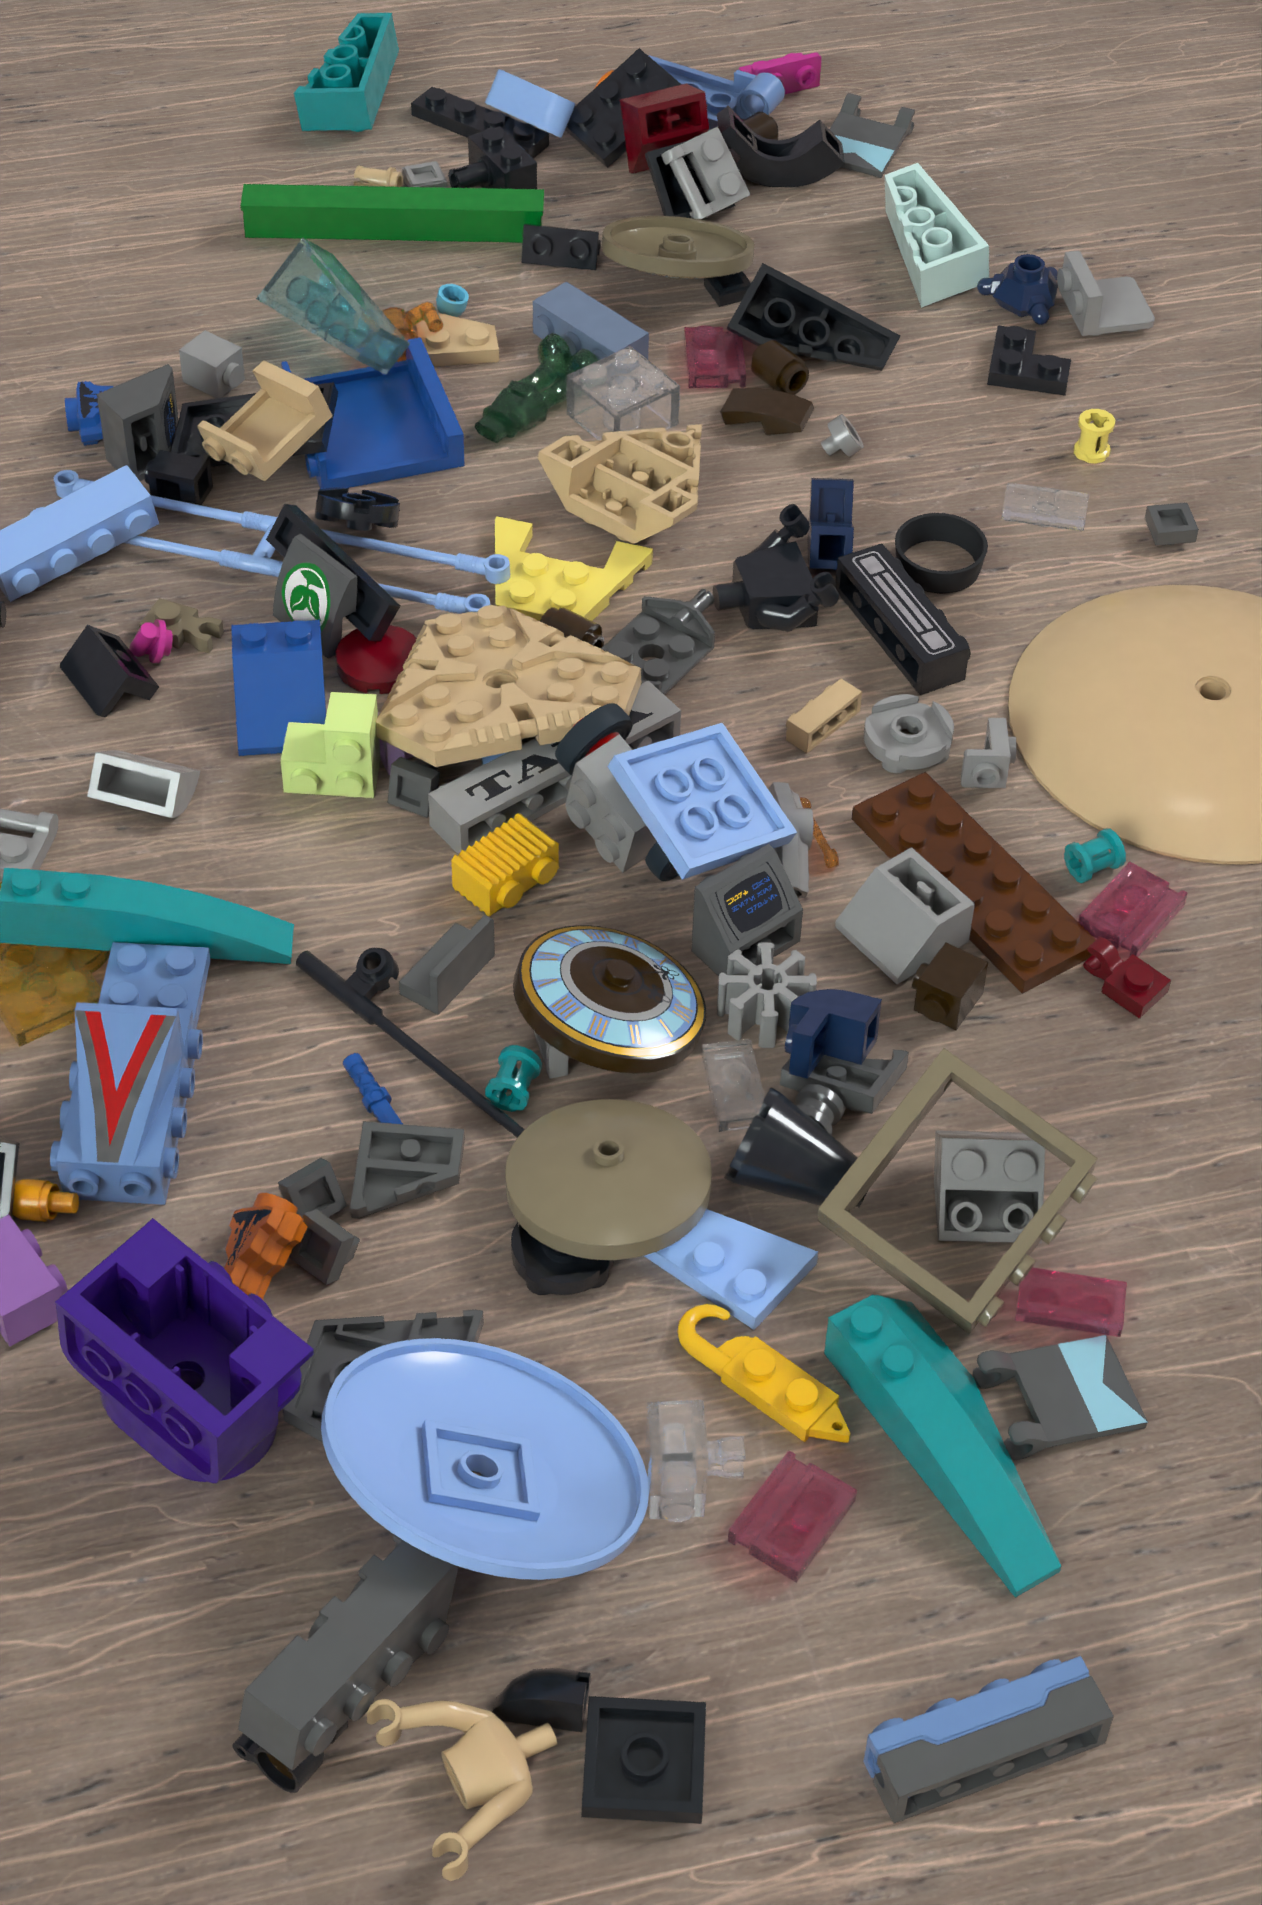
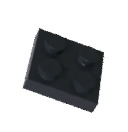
[582,1696,706,1824]

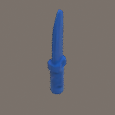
[343,1053,403,1124]

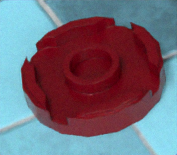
[336,625,417,694]

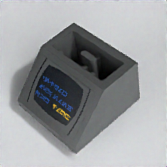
[97,364,179,481]
[691,844,803,976]

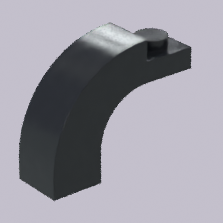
[717,105,845,187]

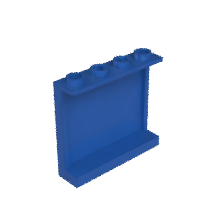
[281,337,465,489]

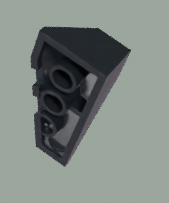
[726,263,901,371]

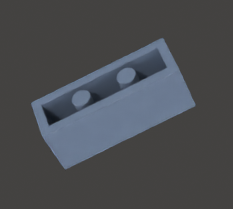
[532,282,649,385]

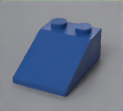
[231,620,326,756]

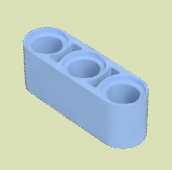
[485,69,576,138]

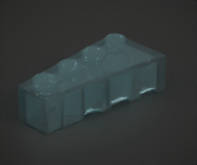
[256,238,410,375]

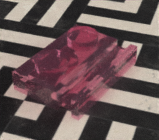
[684,325,746,388]
[1078,861,1188,957]
[728,1450,857,1583]

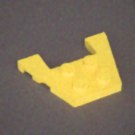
[495,516,653,621]

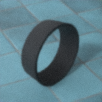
[895,513,988,594]

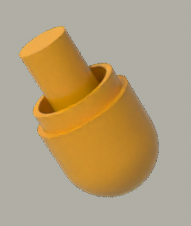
[12,1179,79,1222]

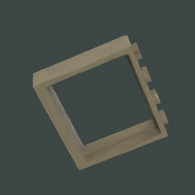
[818,1048,1098,1334]

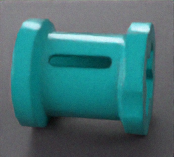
[1064,828,1126,883]
[485,1045,542,1112]

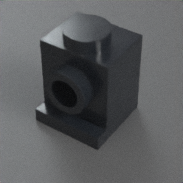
[145,450,213,505]

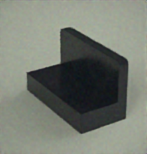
[60,625,159,718]

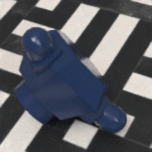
[977,254,1058,325]

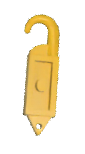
[677,1304,850,1443]

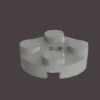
[863,694,954,774]

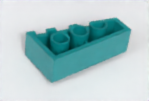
[294,13,399,132]

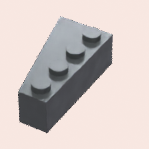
[238,1534,459,1770]

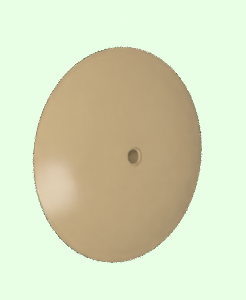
[1008,585,1262,865]

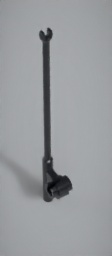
[296,948,525,1138]

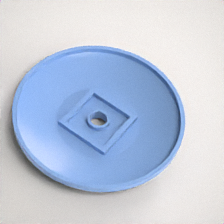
[321,1338,649,1580]

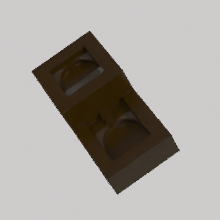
[720,388,815,435]

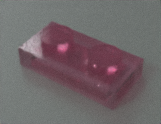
[1015,1267,1127,1337]

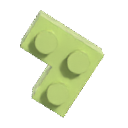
[280,692,381,798]

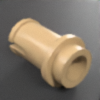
[354,166,403,187]

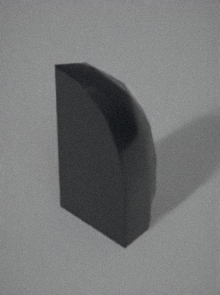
[492,1668,591,1732]

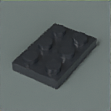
[565,48,682,168]

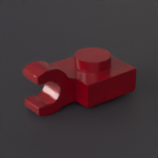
[1083,937,1172,1019]

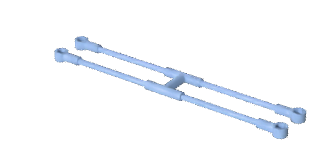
[30,470,510,614]

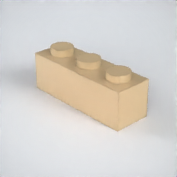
[786,679,862,753]

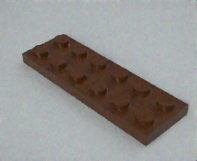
[852,772,1096,994]

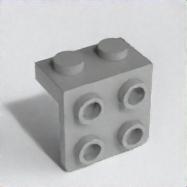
[1057,250,1155,336]

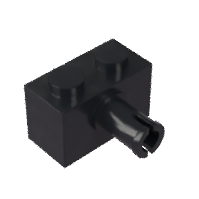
[448,126,537,189]

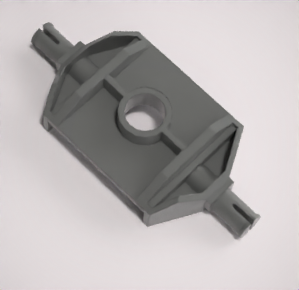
[601,589,715,695]

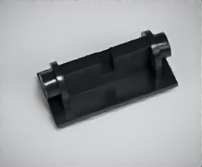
[521,224,601,270]

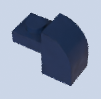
[807,478,854,569]
[785,989,882,1079]

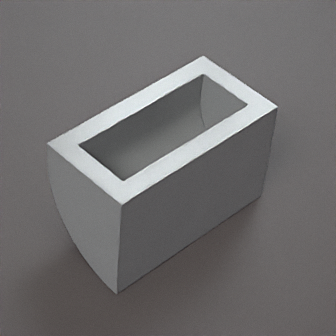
[87,750,200,818]

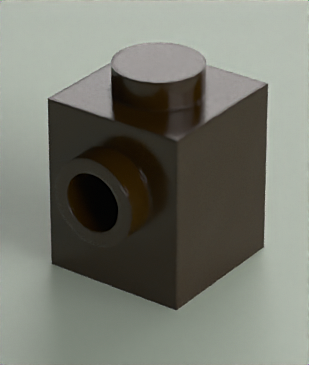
[912,942,988,1030]

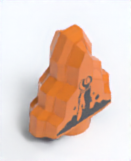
[224,1193,307,1300]

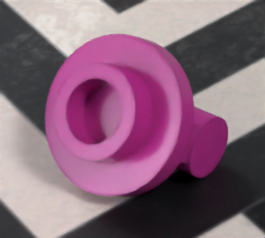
[129,619,173,664]

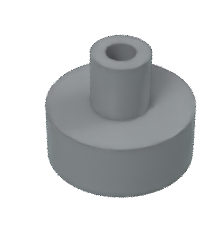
[821,414,864,457]

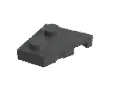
[780,1049,909,1114]
[350,1121,465,1219]

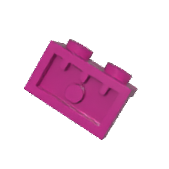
[738,52,822,95]

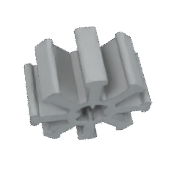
[717,942,817,1048]

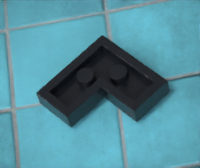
[987,325,1071,396]

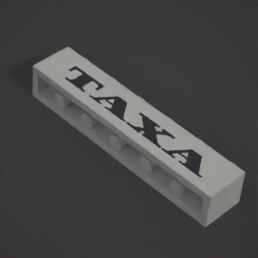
[428,680,681,855]

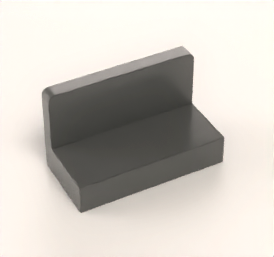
[399,915,495,1015]

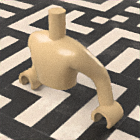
[367,1699,557,1881]

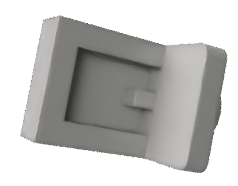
[960,718,1016,788]

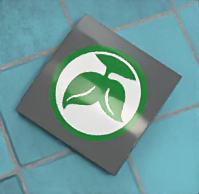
[273,534,357,659]

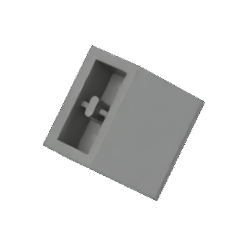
[835,847,975,984]
[934,1130,1045,1243]

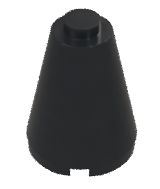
[724,1088,868,1208]

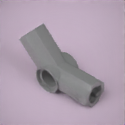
[768,782,814,899]

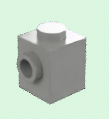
[179,330,245,398]

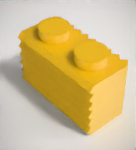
[451,813,559,916]

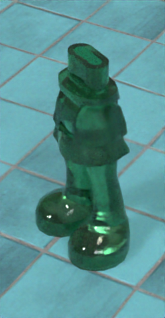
[475,333,603,443]

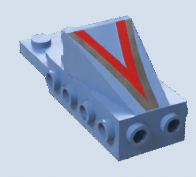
[50,942,211,1205]

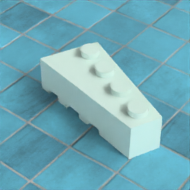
[884,163,989,308]

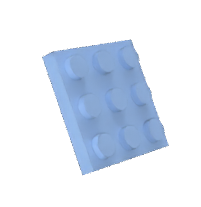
[607,723,797,880]

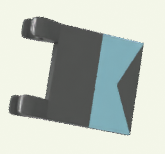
[829,93,915,178]
[973,1335,1148,1460]

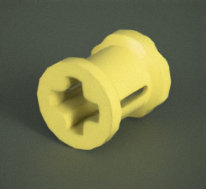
[1074,409,1115,463]

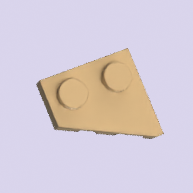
[414,309,499,367]

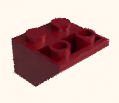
[620,83,709,174]

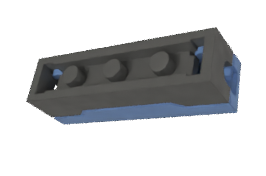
[863,1656,1114,1824]

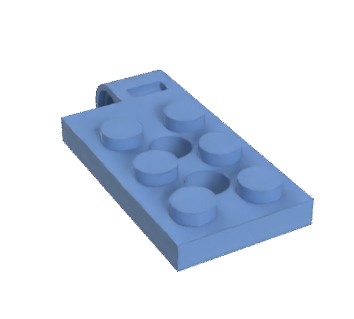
[648,55,785,131]

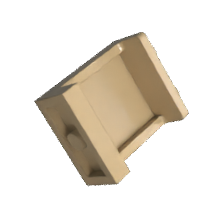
[197,360,332,481]

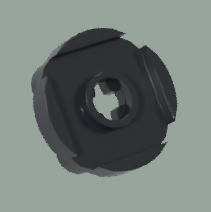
[315,487,400,531]
[511,1222,614,1295]

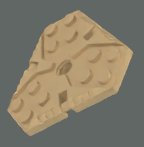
[376,605,641,767]

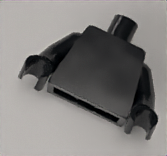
[713,504,839,632]

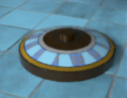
[513,925,707,1074]

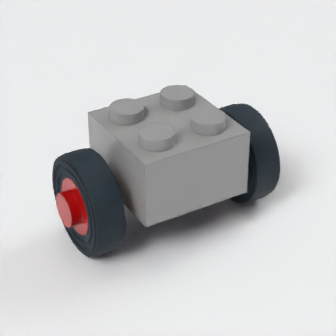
[555,703,679,881]

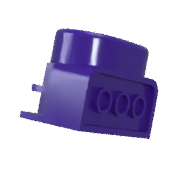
[55,1218,314,1483]

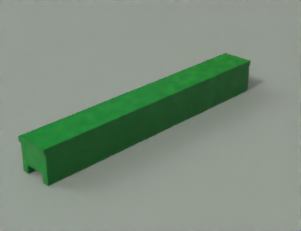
[240,184,544,243]

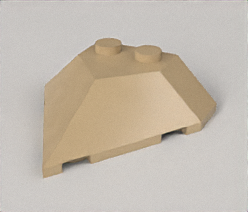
[538,424,702,544]

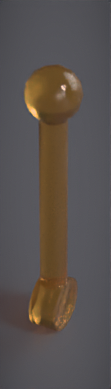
[800,797,839,868]

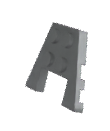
[283,1309,484,1442]

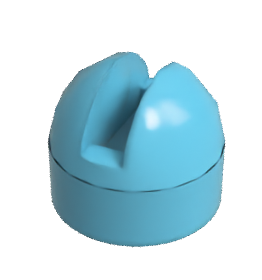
[436,284,469,317]

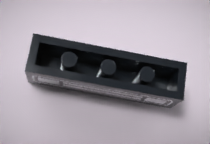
[836,543,971,695]

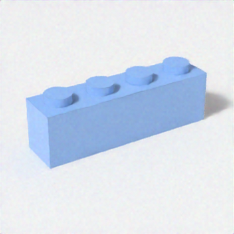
[0,465,159,602]

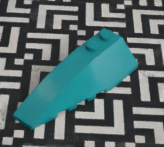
[0,868,294,964]
[824,1294,1062,1598]

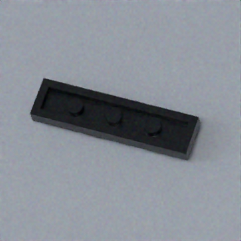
[411,87,549,159]
[266,504,401,641]

